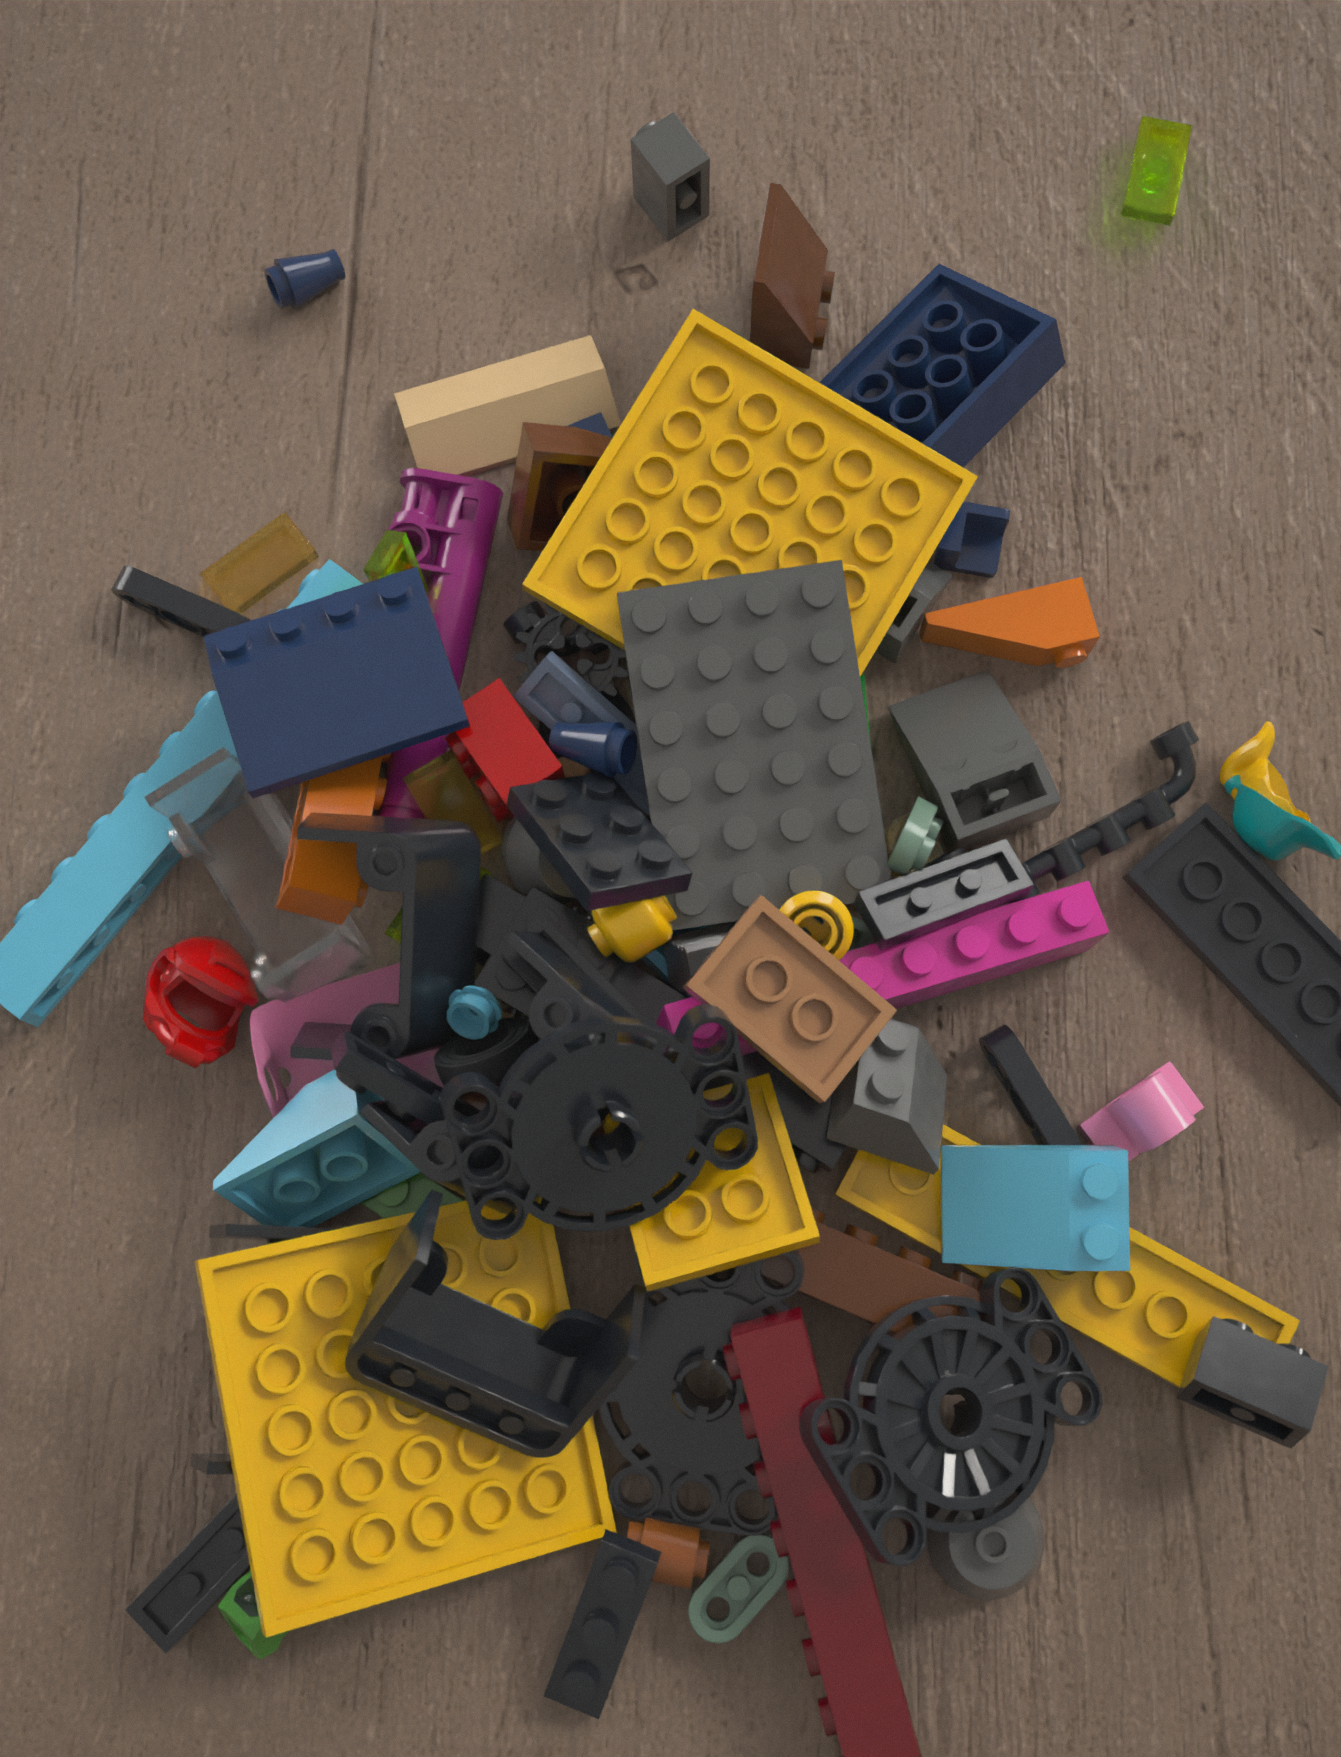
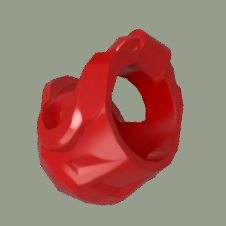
[143,936,259,1068]

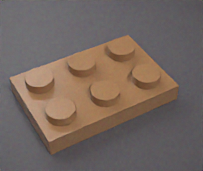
[683,895,897,1103]

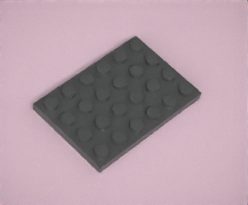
[617,560,891,931]

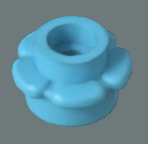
[447,985,502,1040]

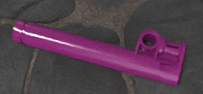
[376,468,504,819]

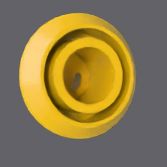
[779,891,854,960]

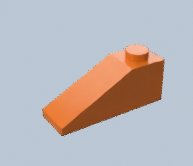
[919,577,1100,668]

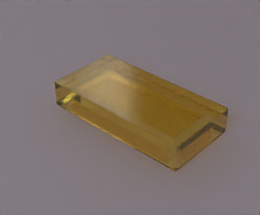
[200,512,319,614]
[403,750,503,855]

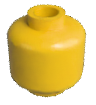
[587,896,677,963]

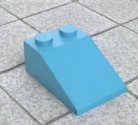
[213,1070,421,1227]
[940,1145,1130,1271]

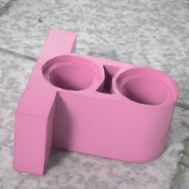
[1076,1061,1204,1162]

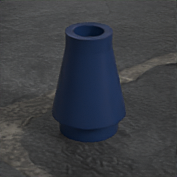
[264,249,345,309]
[549,722,637,778]

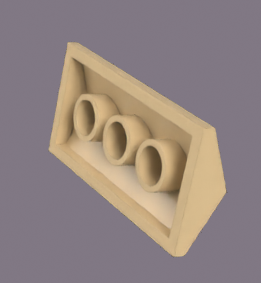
[394,335,621,476]

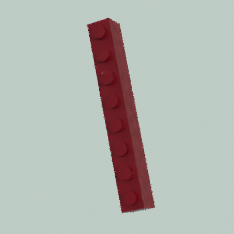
[723,1307,922,1757]

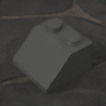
[827,1018,947,1175]

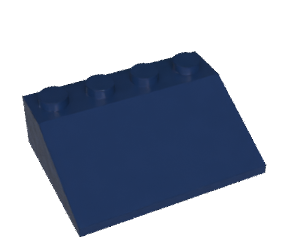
[819,264,1065,468]
[204,567,470,799]

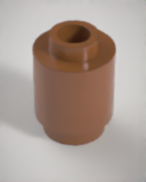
[627,1517,710,1589]

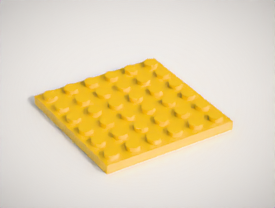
[522,309,978,677]
[195,1197,617,1637]

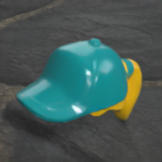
[1220,721,1341,861]

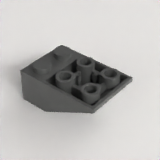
[888,669,1062,852]

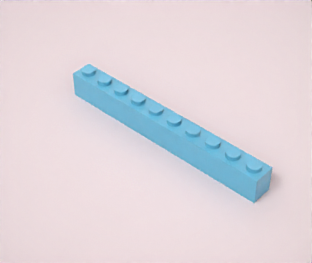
[0,559,363,1027]

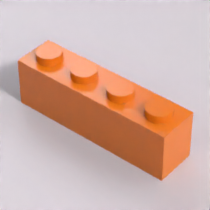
[276,753,391,925]

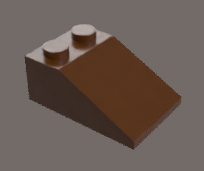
[750,183,835,369]
[507,422,612,551]

